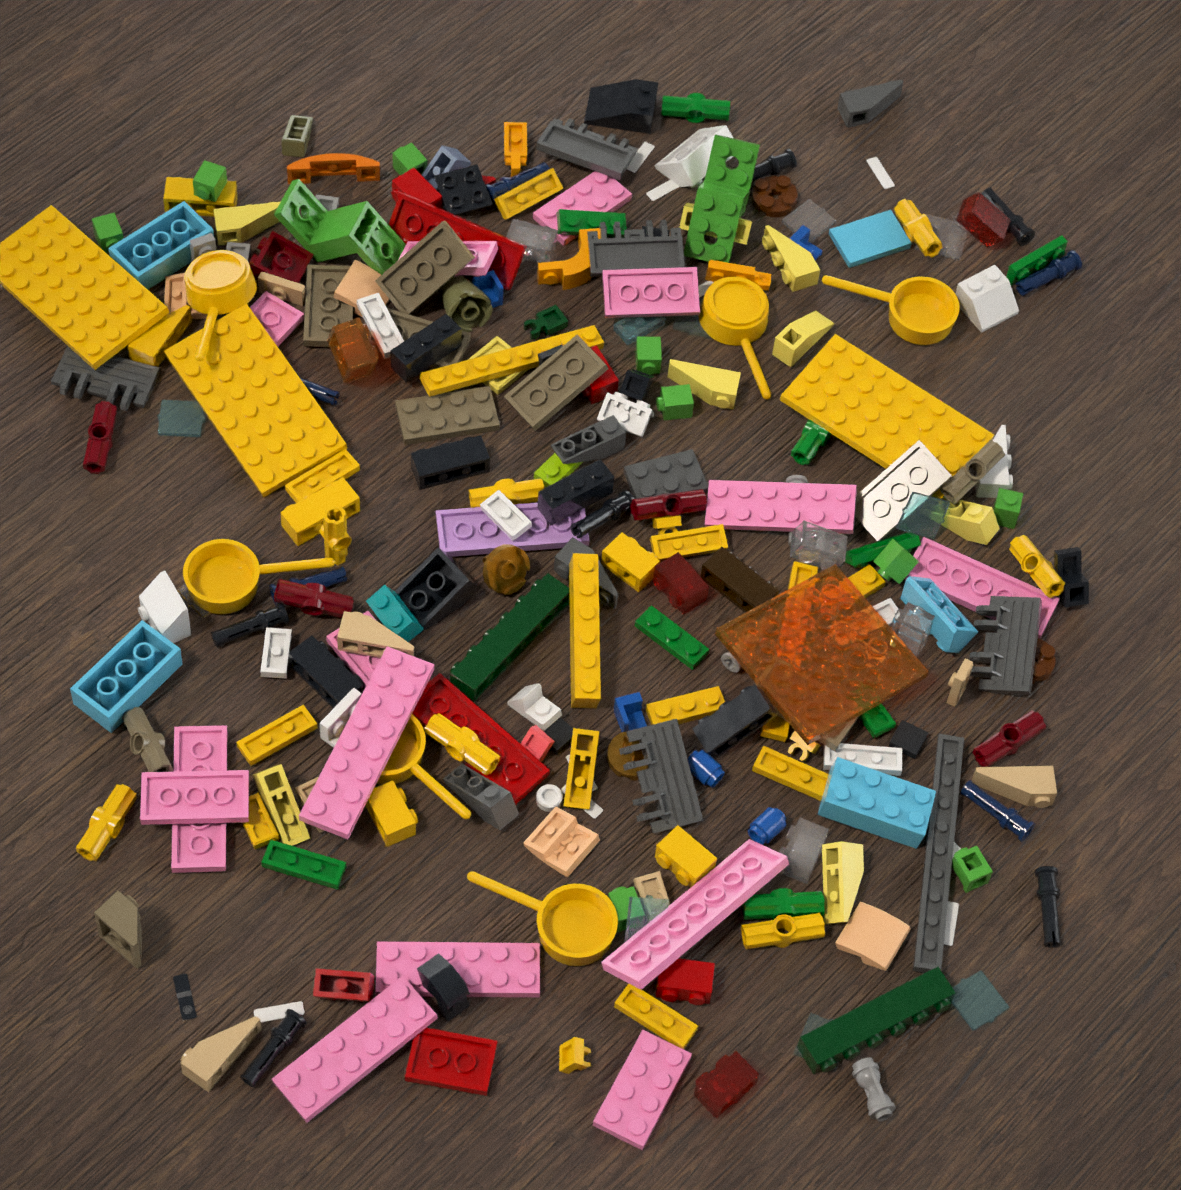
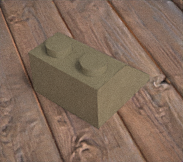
[94,891,142,969]

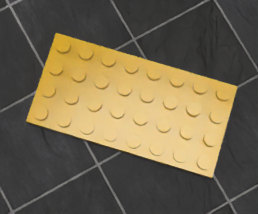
[0,205,169,370]
[164,303,347,498]
[780,334,994,504]

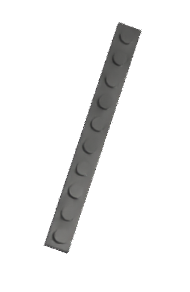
[913,734,964,973]

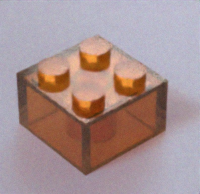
[327,317,379,383]

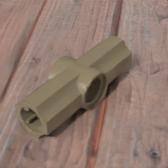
[940,440,1005,505]
[122,707,173,772]

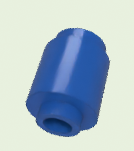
[687,750,725,788]
[748,807,786,845]

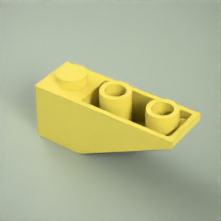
[214,202,280,246]
[762,225,820,292]
[772,311,834,367]
[919,498,1000,545]

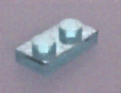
[613,316,666,346]

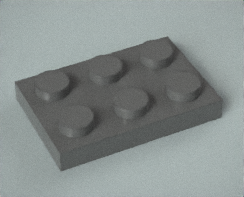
[623,449,708,504]

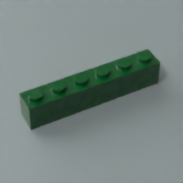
[450,573,570,703]
[797,967,956,1075]

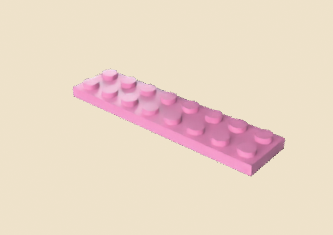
[299,647,434,839]
[601,839,789,990]

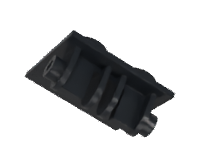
[434,164,493,215]

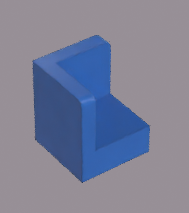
[789,225,822,261]
[472,270,504,308]
[614,692,647,732]

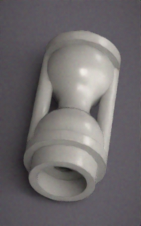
[852,1057,896,1121]

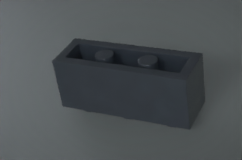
[390,314,462,382]
[411,435,490,490]
[537,459,614,525]
[288,635,364,709]
[692,684,779,759]

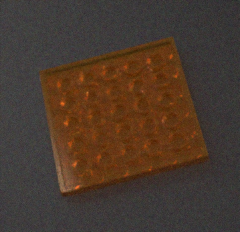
[715,564,929,745]

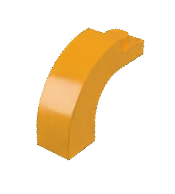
[537,228,600,290]

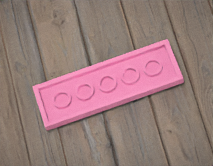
[705,480,857,534]
[904,537,1060,639]
[171,725,228,873]
[376,942,540,998]
[272,975,438,1123]

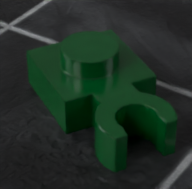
[524,305,568,339]

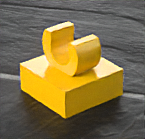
[652,515,682,535]
[788,730,821,762]
[559,1037,591,1074]

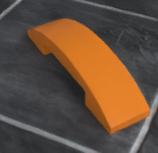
[287,153,380,184]

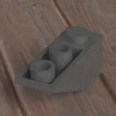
[838,79,903,128]
[551,415,626,464]
[554,537,618,609]
[443,764,519,830]

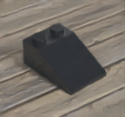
[584,79,659,134]
[395,547,480,635]

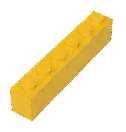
[569,553,601,709]

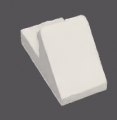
[507,683,562,731]

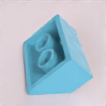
[900,576,978,653]

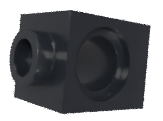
[619,368,654,401]

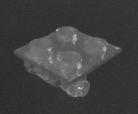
[915,213,969,260]

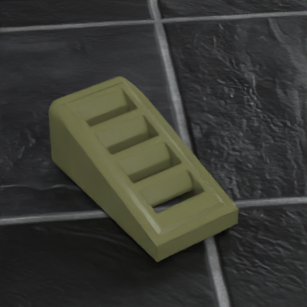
[282,115,313,157]

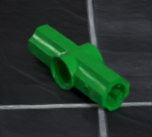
[661,93,730,123]
[791,420,831,465]
[742,888,825,920]

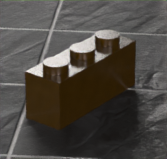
[700,547,779,622]

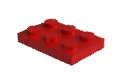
[405,1028,497,1096]

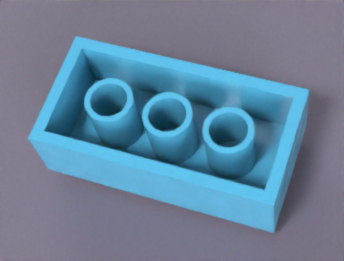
[109,201,214,289]
[70,620,183,733]
[817,757,936,849]

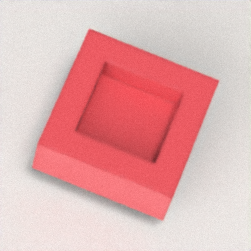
[521,725,555,762]

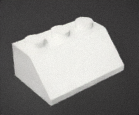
[655,125,733,188]

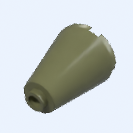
[440,275,493,332]

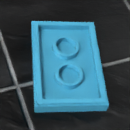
[829,210,912,268]

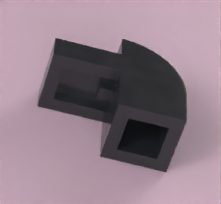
[1054,547,1089,608]
[417,953,470,1021]

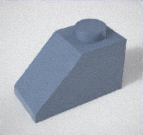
[422,146,471,193]

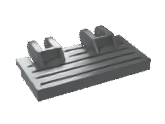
[536,118,638,180]
[587,220,685,277]
[51,346,160,411]
[969,596,1042,695]
[619,719,703,834]

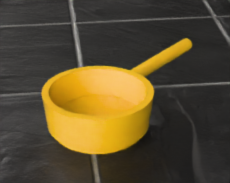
[184,250,257,361]
[822,275,960,345]
[698,277,771,400]
[183,539,336,614]
[376,714,471,819]
[467,871,618,966]

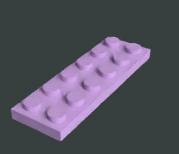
[436,503,589,557]

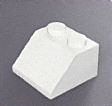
[955,265,1019,333]
[138,571,191,643]

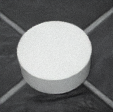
[536,784,563,812]

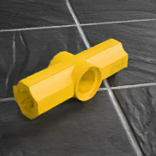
[894,199,943,258]
[469,478,544,508]
[319,506,352,565]
[1009,535,1065,598]
[425,713,500,775]
[76,784,137,861]
[741,913,825,949]

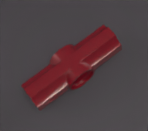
[83,401,117,474]
[630,489,707,521]
[274,579,354,618]
[972,710,1046,767]

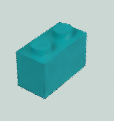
[366,585,424,642]

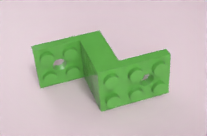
[684,134,760,263]
[274,179,406,275]

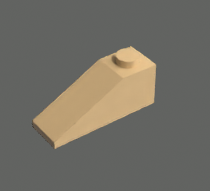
[337,611,414,658]
[972,766,1057,808]
[181,1016,261,1092]

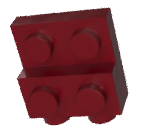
[249,230,313,283]

